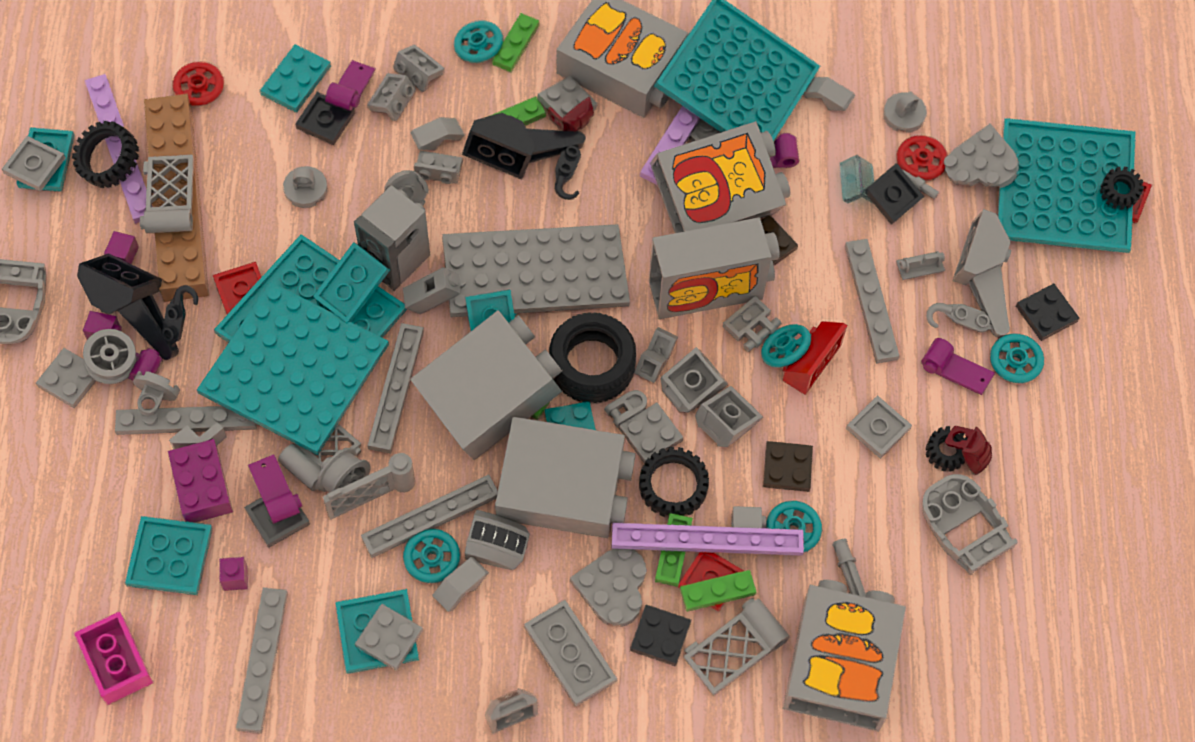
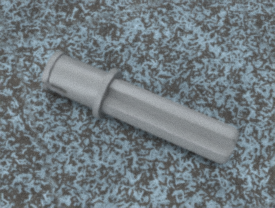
[832,539,866,597]

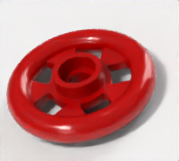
[172,62,224,106]
[897,135,948,181]

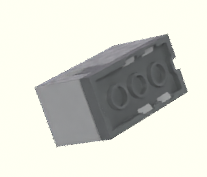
[354,185,430,291]

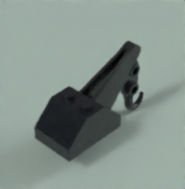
[462,113,585,200]
[77,253,198,360]

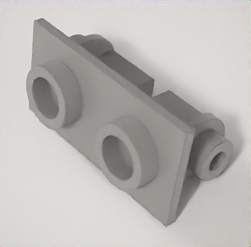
[896,251,945,280]

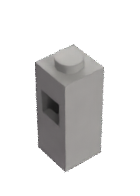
[403,267,461,314]

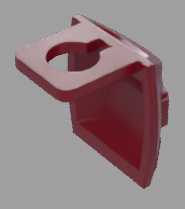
[547,97,594,131]
[945,426,992,475]

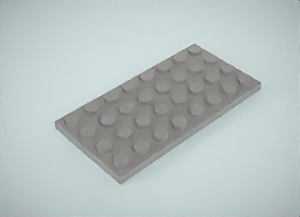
[442,224,630,317]

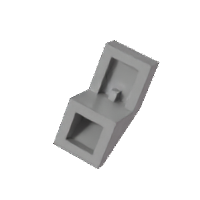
[803,77,855,111]
[410,117,465,151]
[634,327,678,383]
[169,422,227,450]
[432,557,489,612]

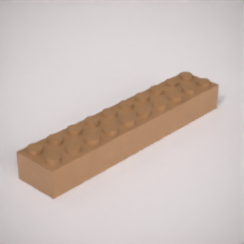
[144,94,209,302]

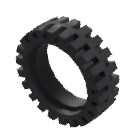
[72,121,139,188]
[639,447,709,517]

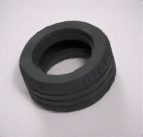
[549,312,636,403]

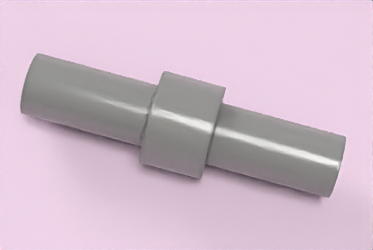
[902,169,939,199]

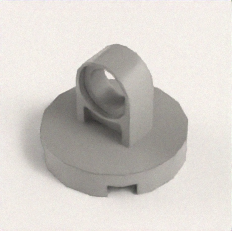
[884,91,927,133]
[283,166,328,208]
[384,170,429,206]
[133,371,180,416]

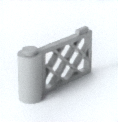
[140,155,194,233]
[323,453,415,520]
[684,598,790,696]

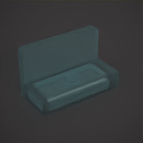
[840,155,874,203]

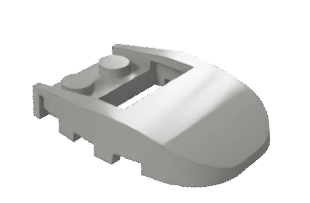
[0,259,46,344]
[922,474,1018,575]

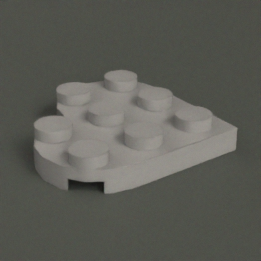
[944,123,1020,188]
[570,549,647,627]

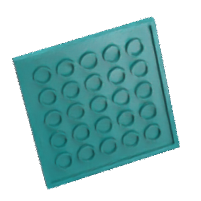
[654,0,821,141]
[997,118,1136,253]
[214,234,407,343]
[197,282,389,455]

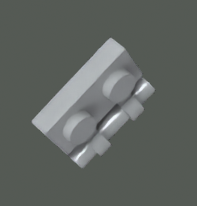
[722,296,781,352]

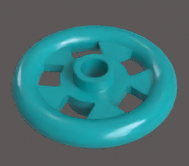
[454,20,503,63]
[761,324,811,368]
[990,333,1044,383]
[766,501,822,553]
[403,529,460,583]

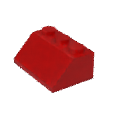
[782,321,848,395]

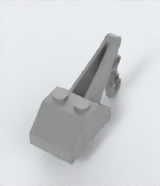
[926,209,1011,338]

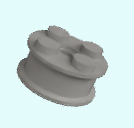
[83,329,136,384]
[317,448,371,493]

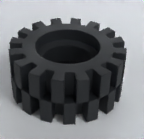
[1100,166,1144,210]
[926,426,968,472]

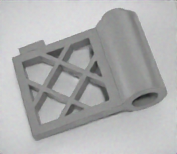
[278,424,361,491]

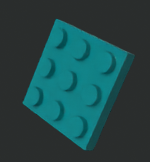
[125,516,213,595]
[335,589,419,674]

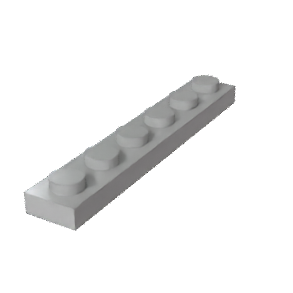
[845,239,899,364]
[368,323,424,454]
[115,406,257,435]
[361,475,498,558]
[236,587,288,734]

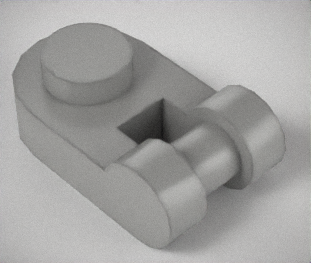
[604,390,647,428]

